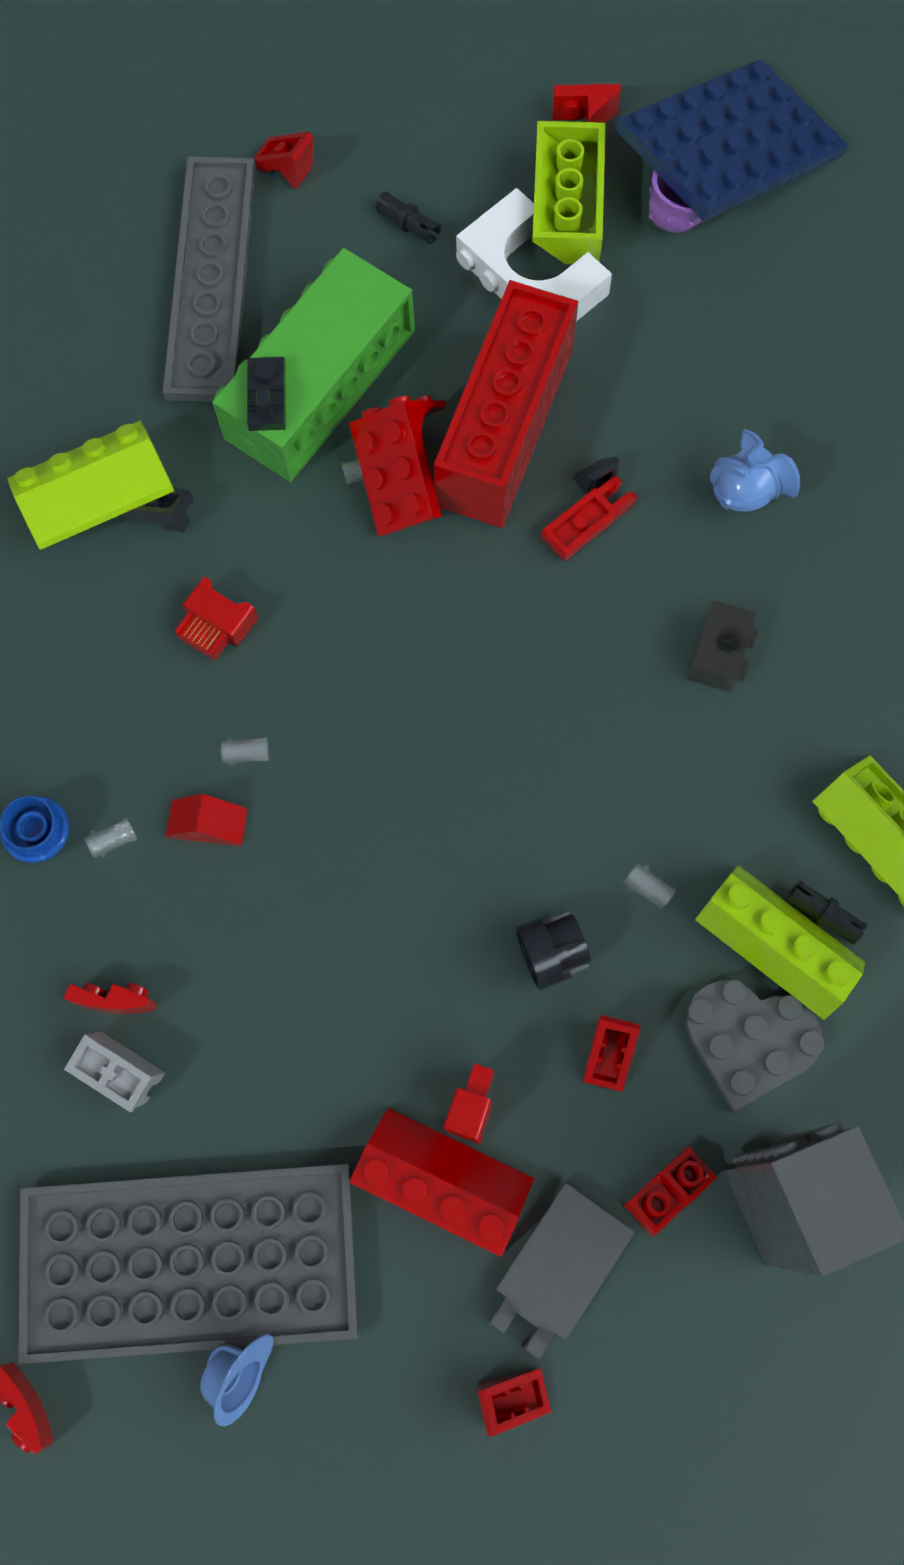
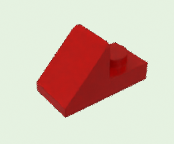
[552,84,621,123]
[254,131,313,189]

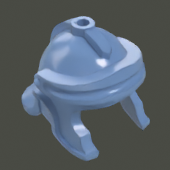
[710,429,801,512]

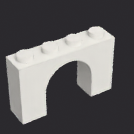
[456,188,612,321]

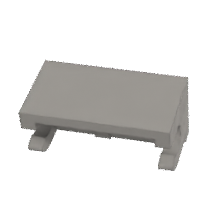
[64,1031,166,1113]

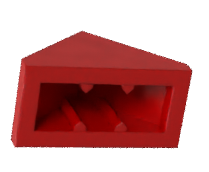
[166,794,248,846]
[583,1015,641,1092]
[477,1368,551,1437]

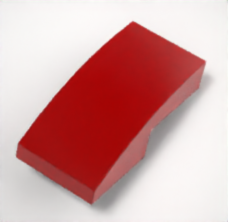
[63,982,157,1014]
[624,1146,717,1237]
[0,1362,54,1455]

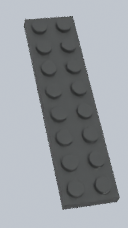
[163,156,256,402]

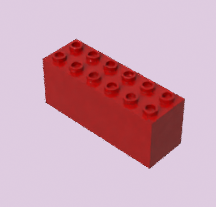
[434,280,579,528]

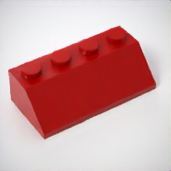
[349,1108,535,1257]

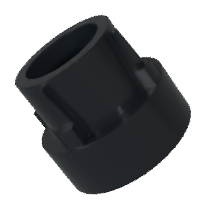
[515,911,591,991]

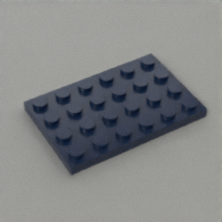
[615,59,848,222]

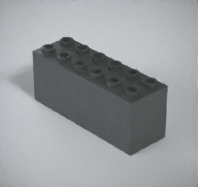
[724,1122,904,1276]

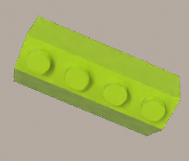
[532,121,606,264]
[7,420,174,550]
[812,755,904,907]
[695,865,865,1020]

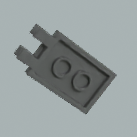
[489,1183,635,1360]

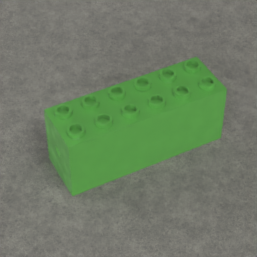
[212,248,415,483]

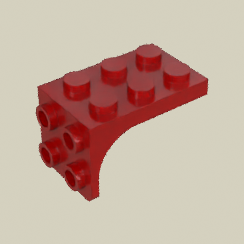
[349,395,446,537]

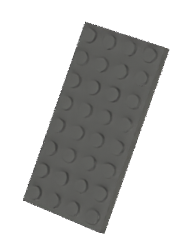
[18,1164,359,1364]

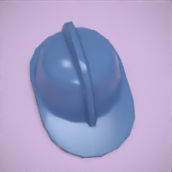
[200,1334,274,1427]

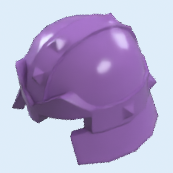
[649,171,702,233]

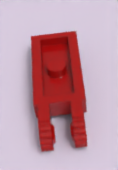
[541,476,638,562]

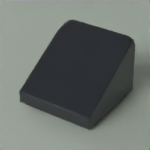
[574,457,619,495]

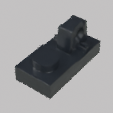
[247,357,286,431]
[118,488,194,532]

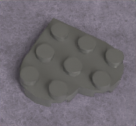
[685,980,824,1112]

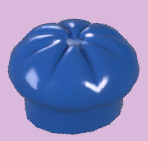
[0,796,69,863]

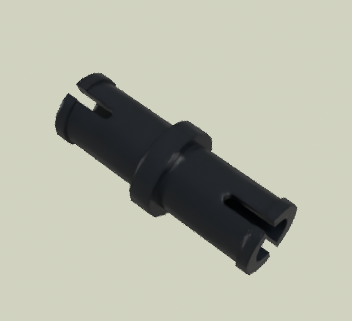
[375,191,441,244]
[786,880,868,945]

